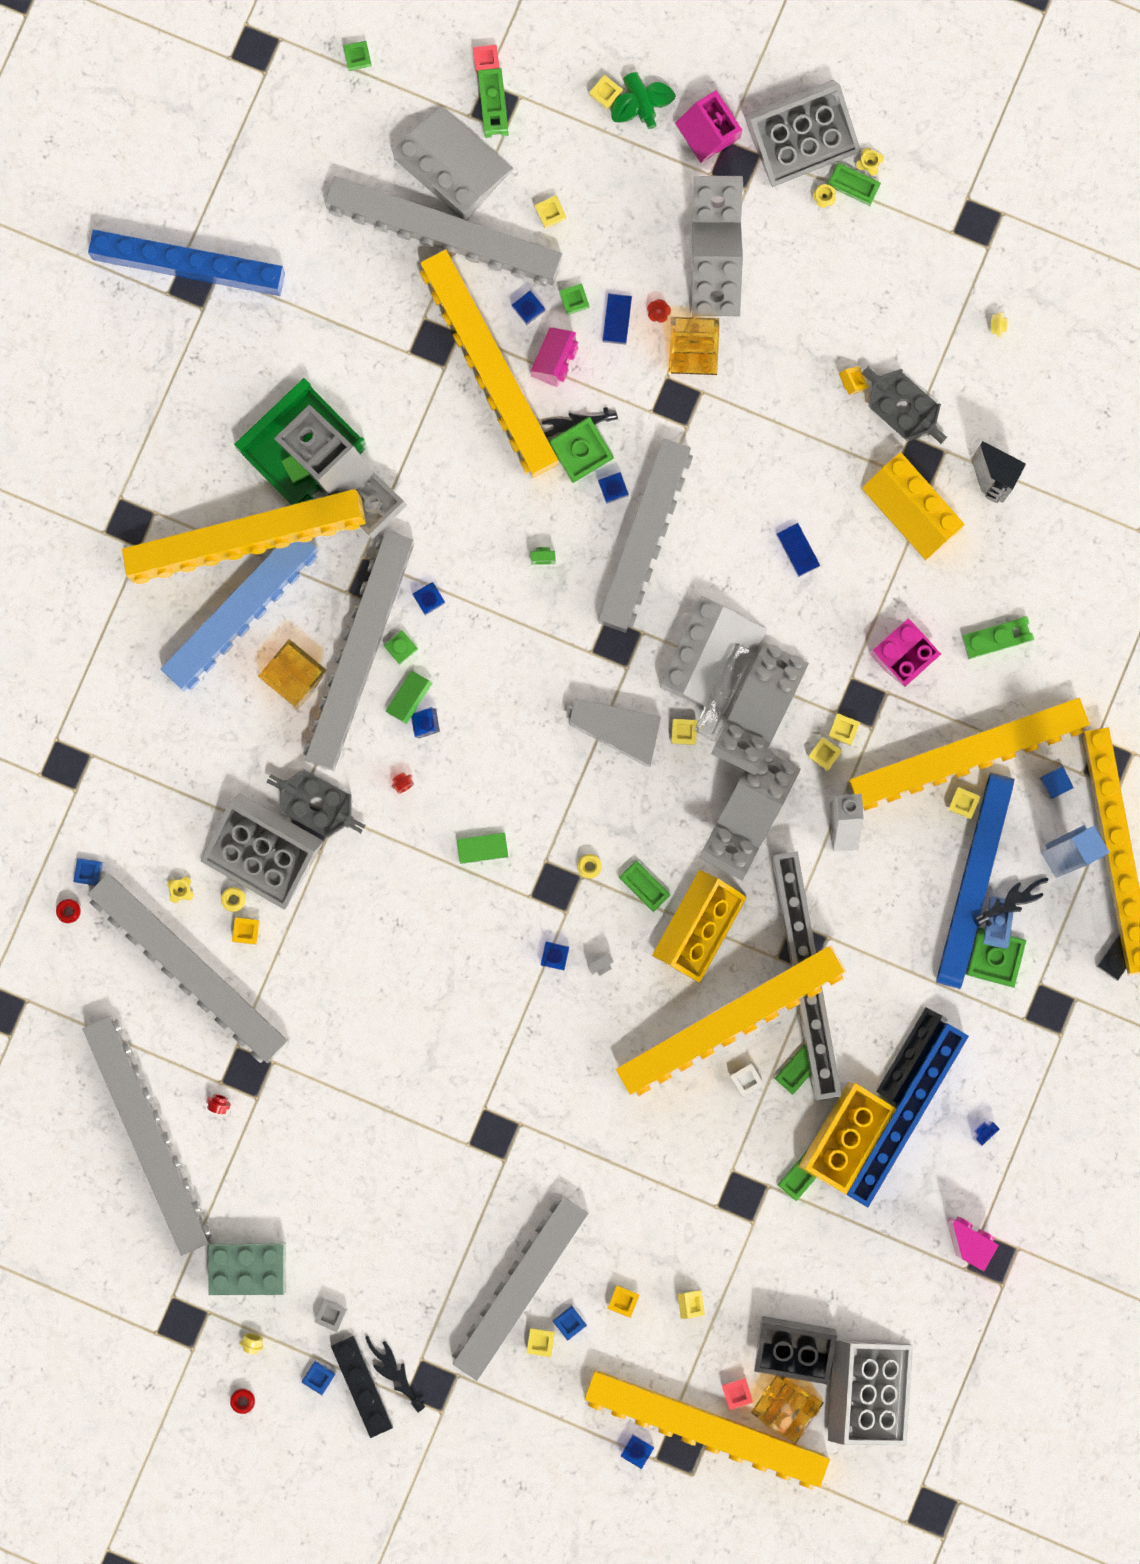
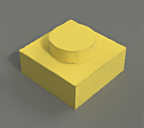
[589,75,623,110]
[534,196,566,229]
[828,714,860,746]
[671,719,697,745]
[808,737,842,772]
[948,787,981,820]
[678,1290,705,1319]
[527,1328,555,1357]

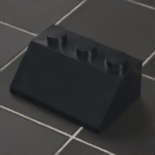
[971,441,1026,503]
[754,1316,837,1385]

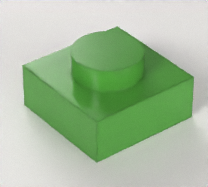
[343,41,372,71]
[559,284,590,315]
[531,547,556,565]
[384,630,418,665]

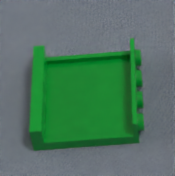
[234,378,366,505]

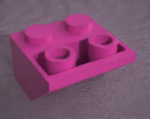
[675,90,742,163]
[530,327,579,387]
[870,618,941,687]
[947,1216,999,1271]

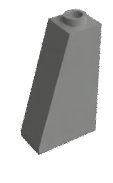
[566,699,661,767]
[830,794,864,852]

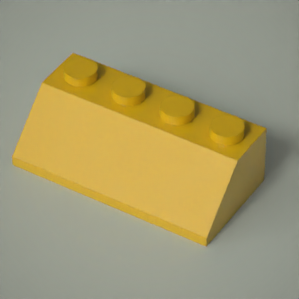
[861,452,965,561]
[652,870,747,983]
[798,1082,896,1195]

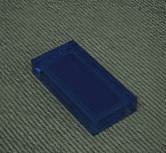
[603,293,632,345]
[776,523,820,578]

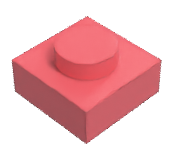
[473,45,499,73]
[721,1378,753,1410]

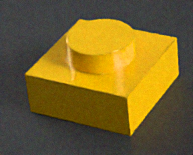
[839,366,870,395]
[232,917,260,945]
[607,1285,640,1318]

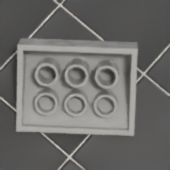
[744,80,861,187]
[392,106,513,220]
[660,596,767,718]
[201,793,324,910]
[828,1340,913,1446]

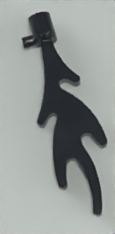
[542,407,618,437]
[973,878,1049,927]
[365,1336,425,1413]

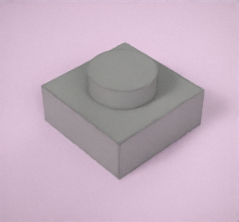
[588,953,614,976]
[314,1299,347,1332]

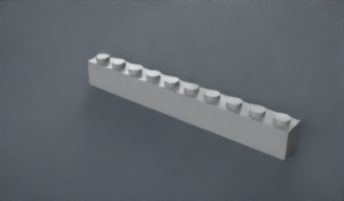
[325,176,563,286]
[303,530,415,772]
[772,851,842,1100]
[88,873,289,1063]
[82,1016,213,1256]

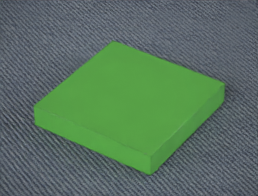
[548,417,614,484]
[966,928,1027,988]

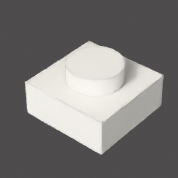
[730,1064,764,1097]

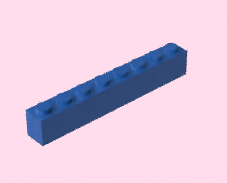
[88,229,285,296]
[845,1023,969,1208]

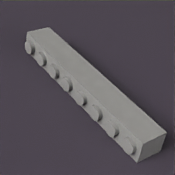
[599,438,693,633]
[452,1196,589,1381]

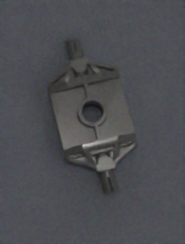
[861,366,948,444]
[266,769,366,838]

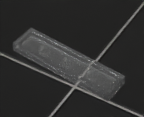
[694,643,758,742]

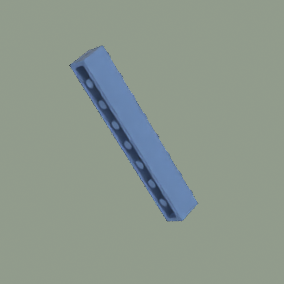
[160,541,318,692]
[1041,825,1110,878]

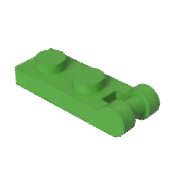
[478,68,509,138]
[962,617,1035,660]

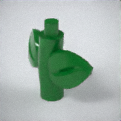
[611,72,676,129]

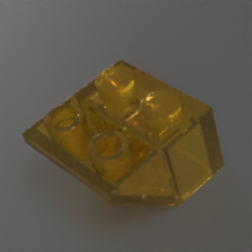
[669,317,719,375]
[258,639,327,710]
[751,1376,824,1444]

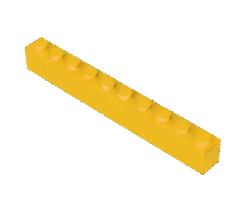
[419,249,559,478]
[122,489,366,584]
[847,697,1090,811]
[1082,727,1140,976]
[615,946,847,1097]
[584,1370,830,1490]

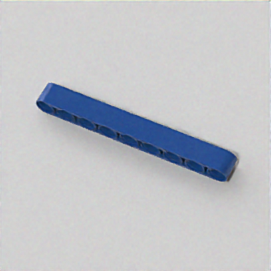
[936,772,1015,989]

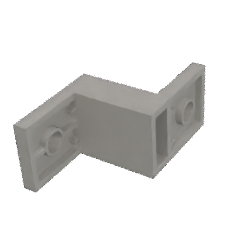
[692,176,743,316]
[274,405,407,539]
[711,642,809,775]
[698,750,801,881]

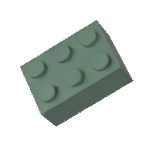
[208,1243,286,1295]

